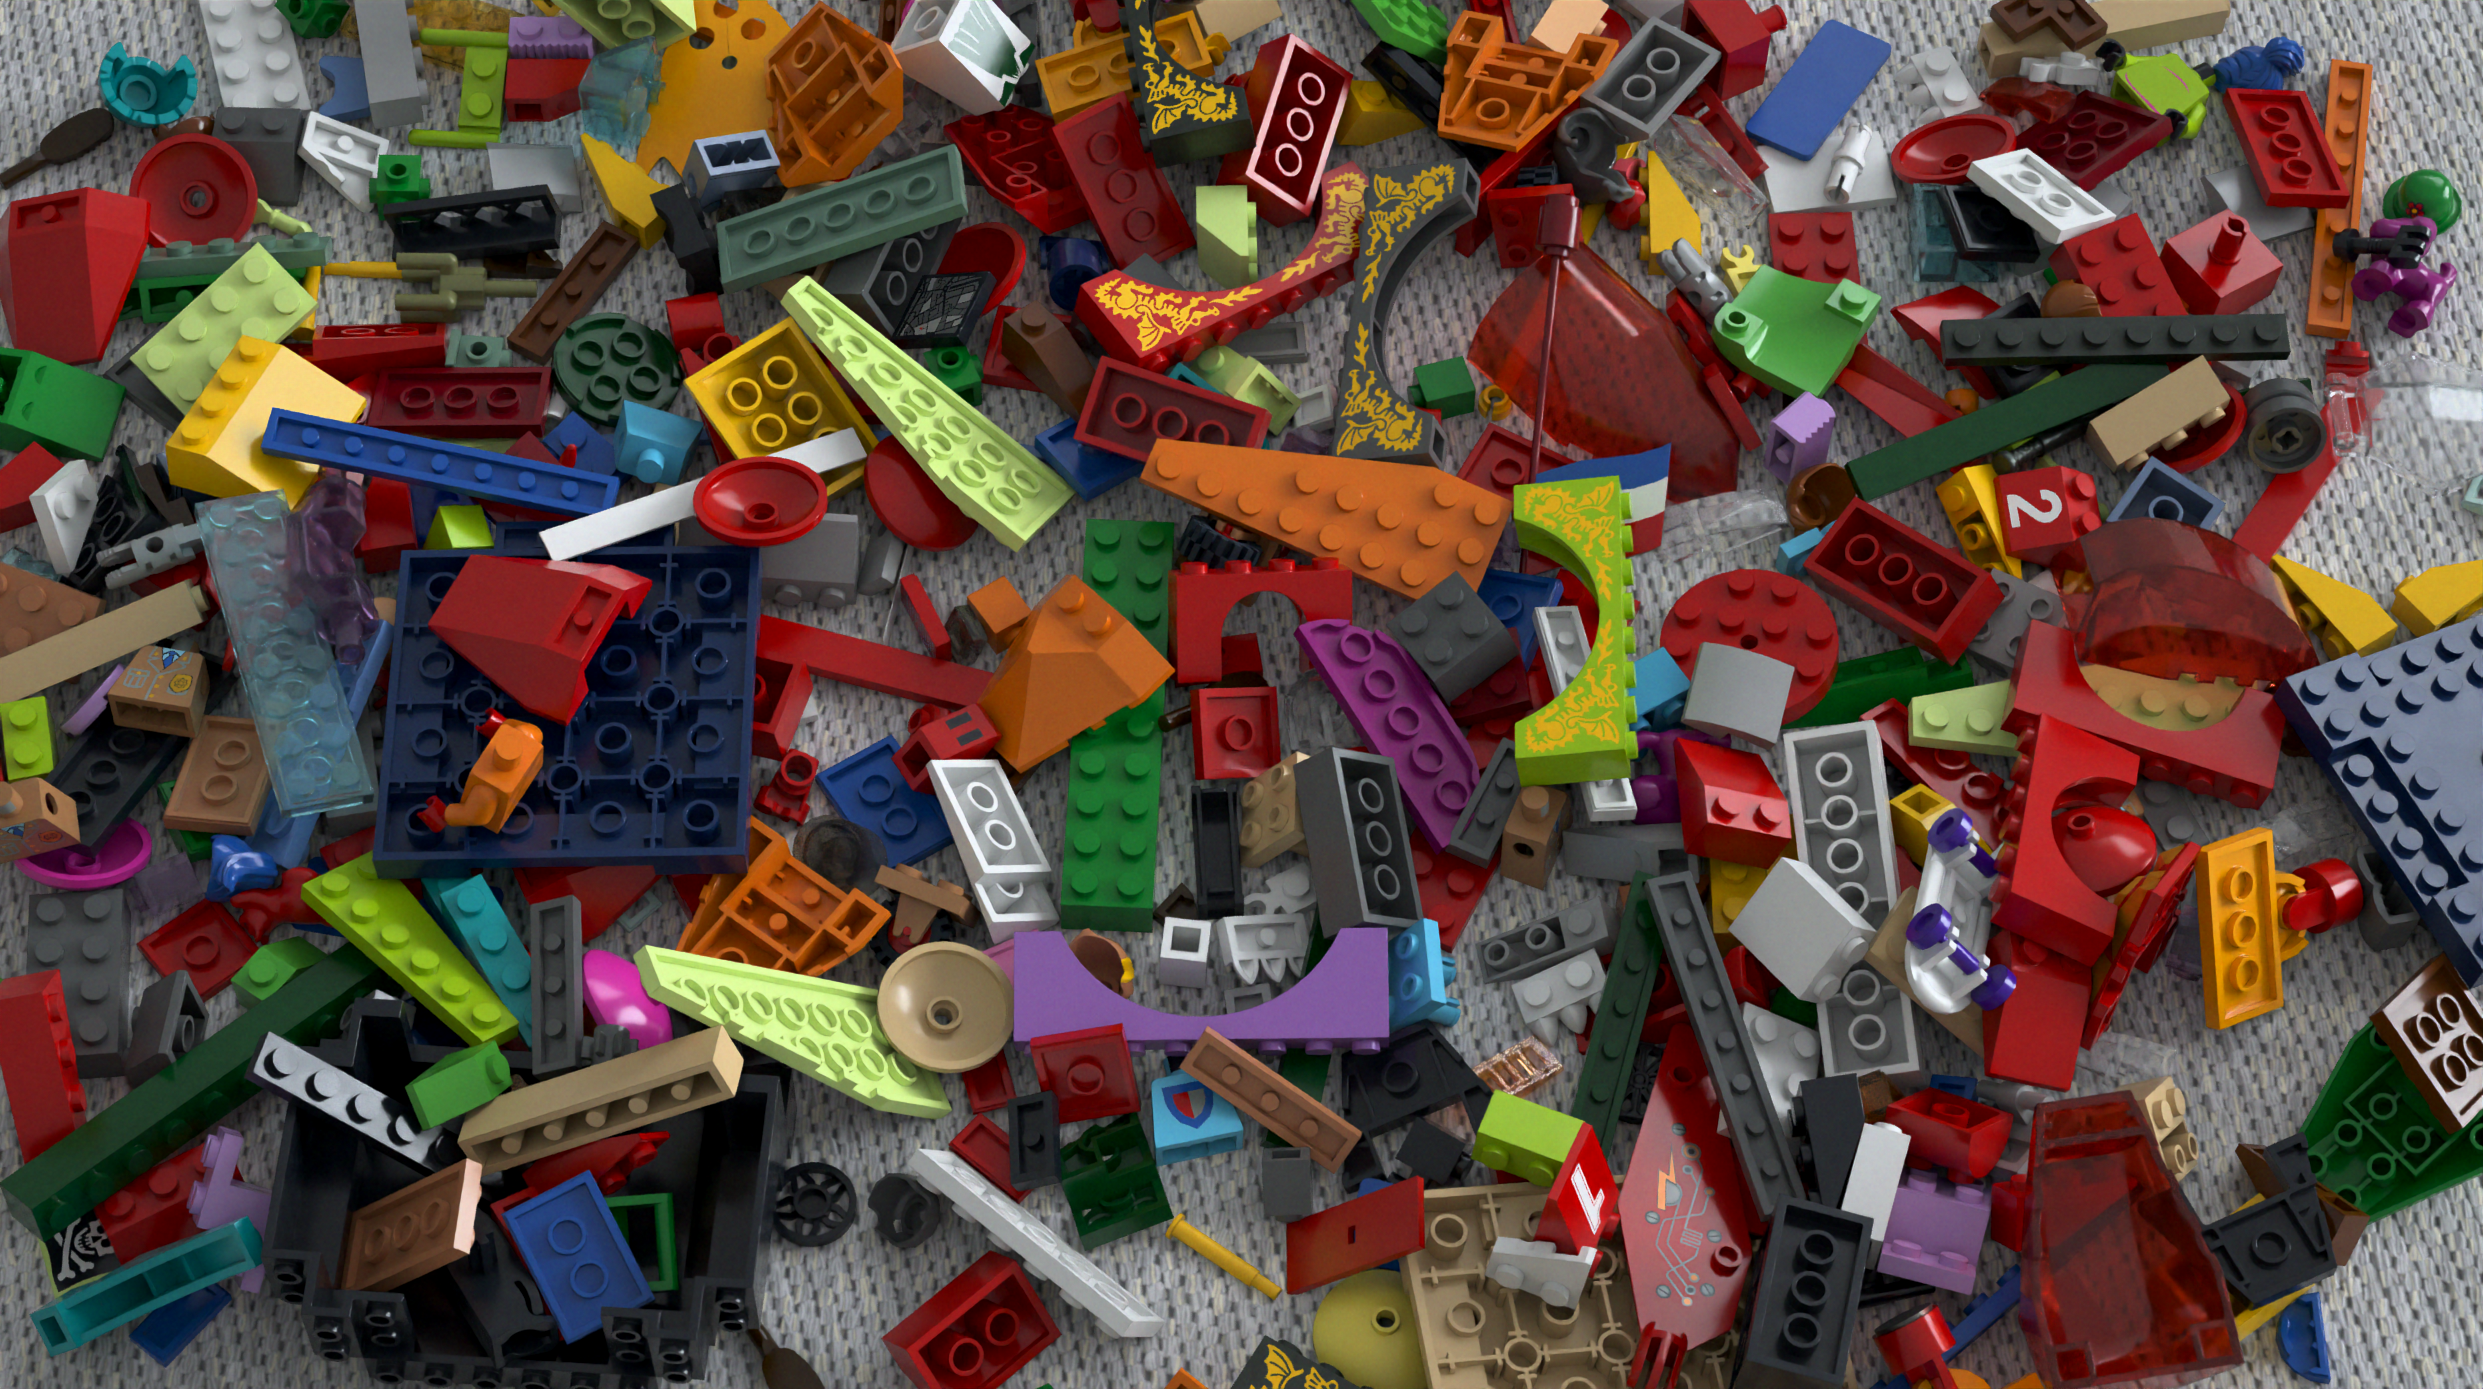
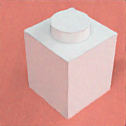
[1159,917,1211,989]

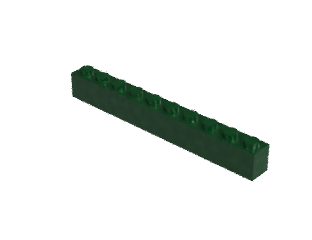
[0,941,405,1243]

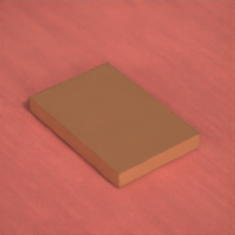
[162,714,291,837]

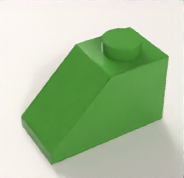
[231,936,328,1010]
[405,1040,513,1131]

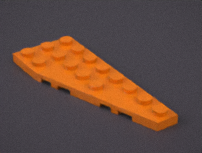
[1138,438,1514,603]

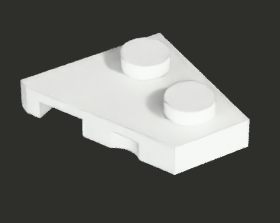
[297,111,390,213]
[29,459,98,574]
[1485,1236,1597,1310]

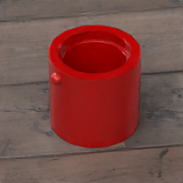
[665,291,725,355]

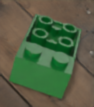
[0,347,127,462]

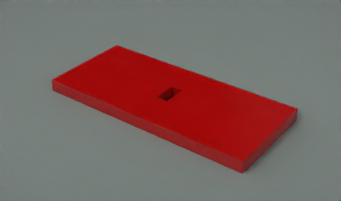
[1286,1175,1425,1295]

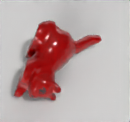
[230,866,334,945]

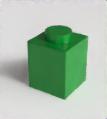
[1407,356,1476,420]

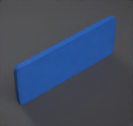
[1745,20,1892,161]

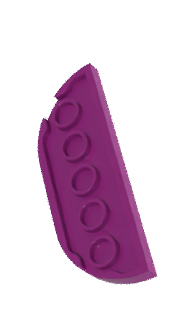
[1293,619,1480,855]

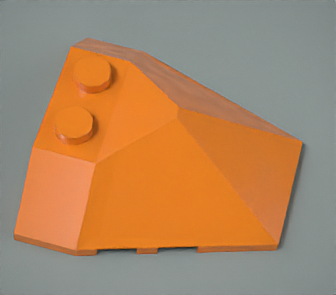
[764,0,903,188]
[1437,10,1619,153]
[977,574,1175,774]
[675,815,891,978]

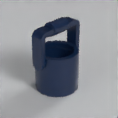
[1037,236,1108,312]

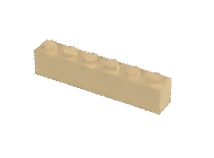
[457,1024,744,1177]

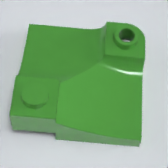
[1711,264,1882,399]

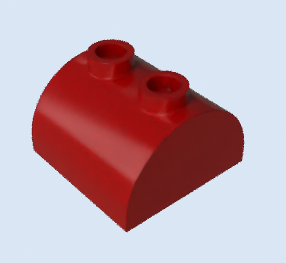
[1884,1087,2014,1184]

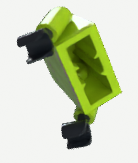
[2094,38,2216,148]

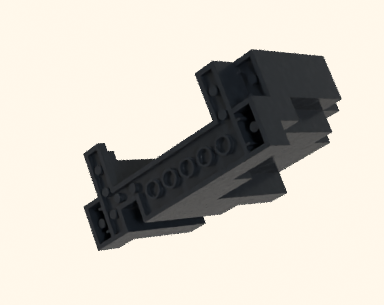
[261,997,797,1389]

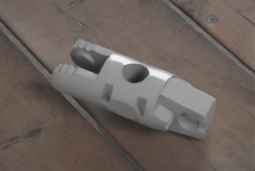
[1656,238,1734,326]
[96,521,214,590]

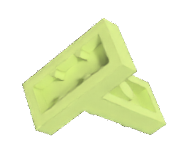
[1189,345,1303,436]

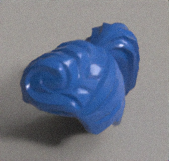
[2212,36,2305,94]
[204,834,279,903]

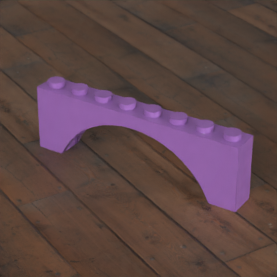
[1014,928,1389,1058]

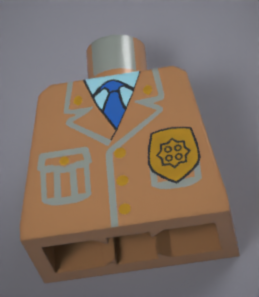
[107,636,210,738]
[0,777,81,864]
[1500,785,1573,891]

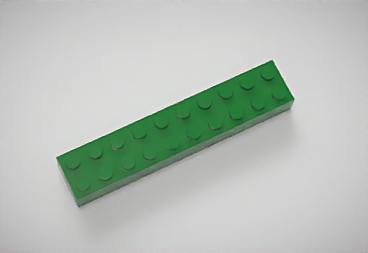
[1060,519,1174,933]

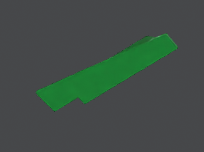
[117,267,307,324]
[1780,645,1974,730]

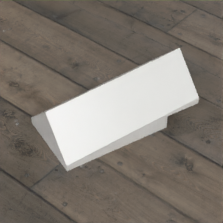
[926,759,1060,946]

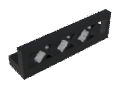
[1360,40,1507,175]
[383,184,562,262]

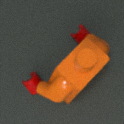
[417,707,544,834]

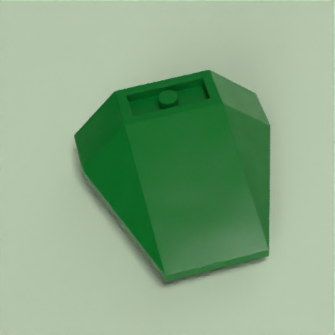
[2298,1021,2483,1226]

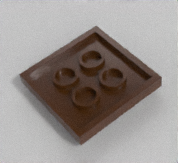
[2369,952,2483,1135]

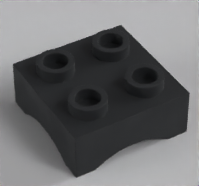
[650,182,724,296]

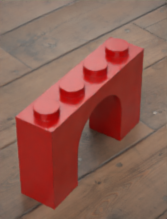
[1168,557,1352,683]

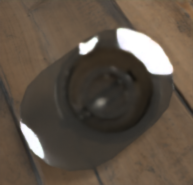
[792,815,888,897]

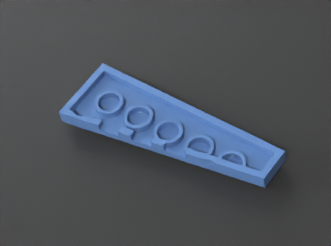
[240,615,394,871]

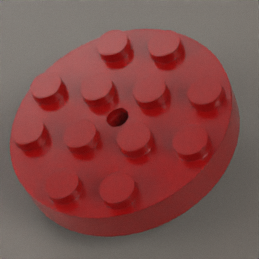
[1660,569,1839,726]

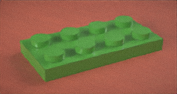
[1351,0,1450,68]

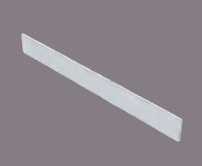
[539,427,867,561]

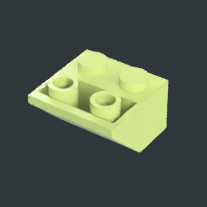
[1196,185,1258,290]

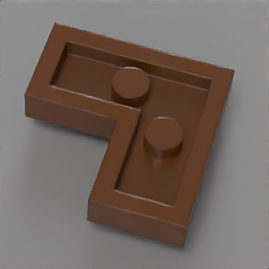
[1990,0,2108,53]

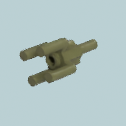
[395,253,538,324]

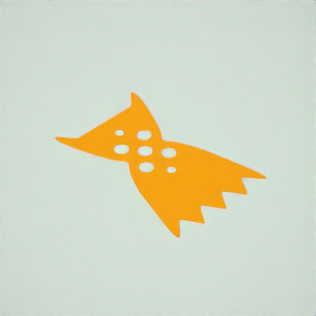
[635,0,791,179]

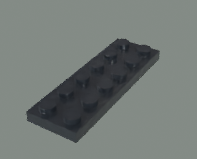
[45,638,239,859]

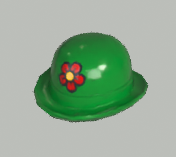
[2382,169,2462,236]

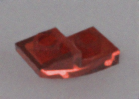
[1979,77,2077,124]

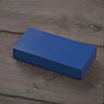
[129,1283,232,1368]

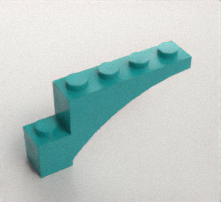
[421,874,532,1052]
[29,1215,263,1357]

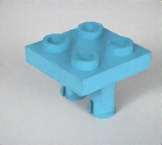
[1388,918,1461,1034]

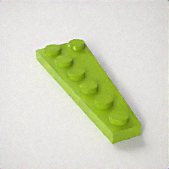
[301,850,519,1047]

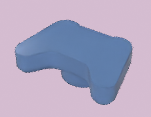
[319,55,371,122]

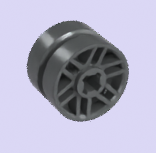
[2241,378,2327,474]

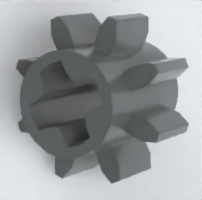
[580,1024,639,1068]

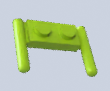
[408,28,510,150]

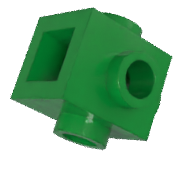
[274,0,351,39]
[369,155,431,221]
[923,346,984,407]

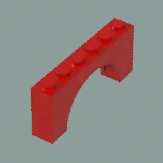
[2000,619,2286,811]
[1988,712,2140,967]

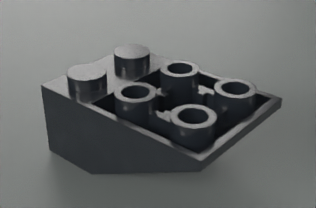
[1787,1073,1865,1208]

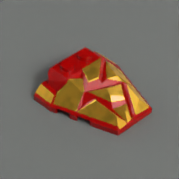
[2080,841,2202,1051]

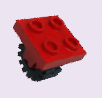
[1487,165,1586,269]

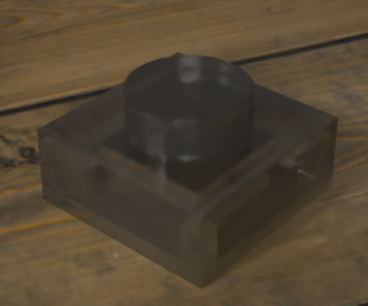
[944,605,988,666]

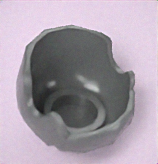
[868,1173,940,1248]

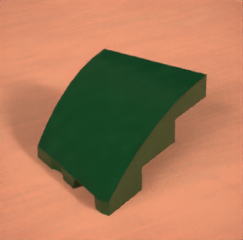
[1061,1112,1174,1251]

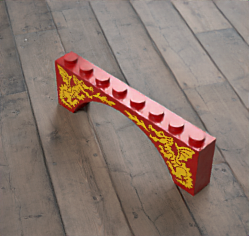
[1074,160,1369,374]

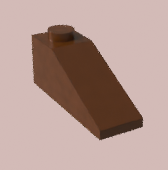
[1001,300,1096,423]
[2235,1143,2370,1266]

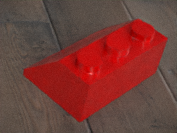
[93,1143,245,1266]
[881,1250,1062,1389]

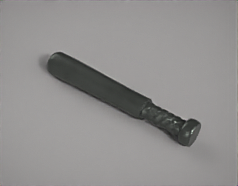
[1992,403,2117,475]

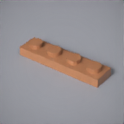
[1179,1026,1362,1174]

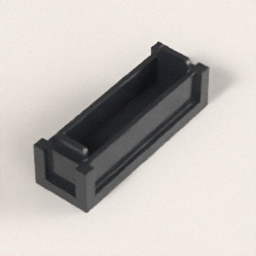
[1191,784,1244,920]

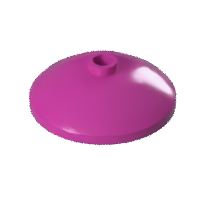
[13,817,152,892]
[582,949,674,1051]

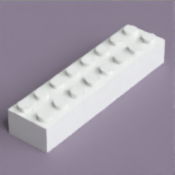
[1783,720,1926,1094]

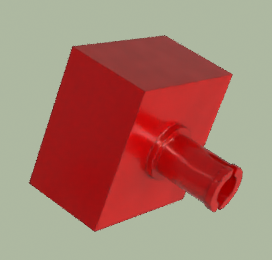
[1680,0,1787,102]
[2159,208,2284,315]

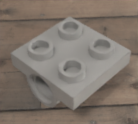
[1964,568,2074,679]

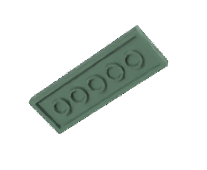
[716,143,969,295]

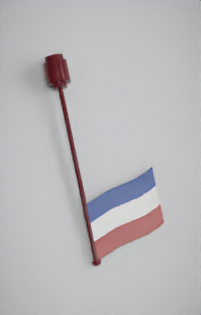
[1519,194,1672,575]

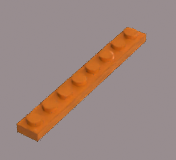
[2304,59,2373,340]

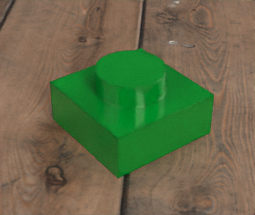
[1771,985,1818,1030]

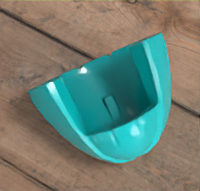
[98,42,198,129]

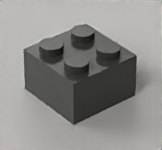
[1386,570,1520,707]

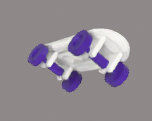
[1905,808,2017,1015]

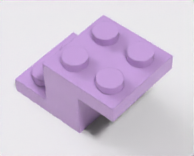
[186,1126,272,1294]
[1877,1167,1992,1295]

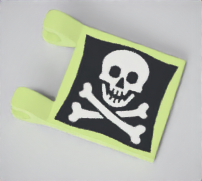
[37,1209,121,1299]

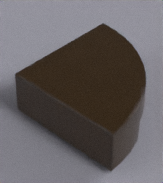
[1153,883,1198,927]

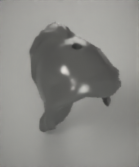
[1552,107,1635,205]

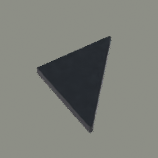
[59,443,162,596]

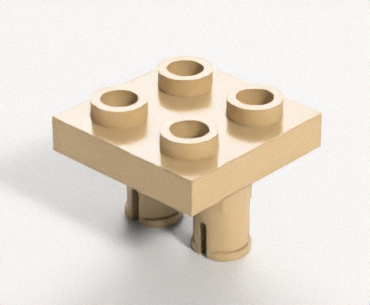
[1239,751,1311,868]

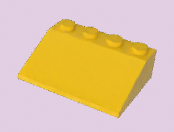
[683,316,879,503]
[165,335,366,517]

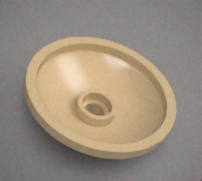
[877,941,1014,1073]

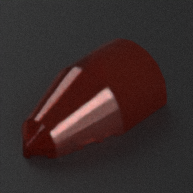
[1466,241,1740,507]

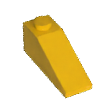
[2390,559,2483,638]

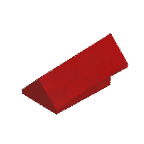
[279,322,447,385]

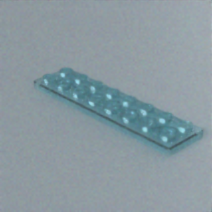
[194,489,374,819]

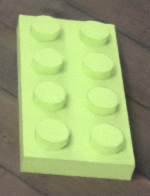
[130,242,319,416]

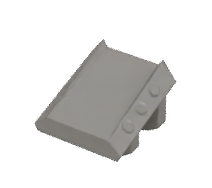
[486,142,583,216]

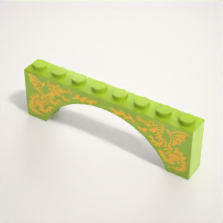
[1514,475,1638,787]

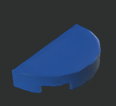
[2275,1292,2331,1384]

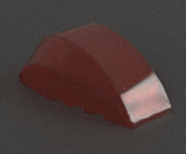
[2050,517,2320,689]
[2019,1090,2245,1389]

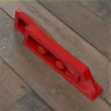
[1834,344,1987,474]

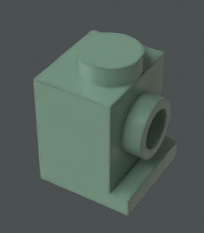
[445,329,513,367]

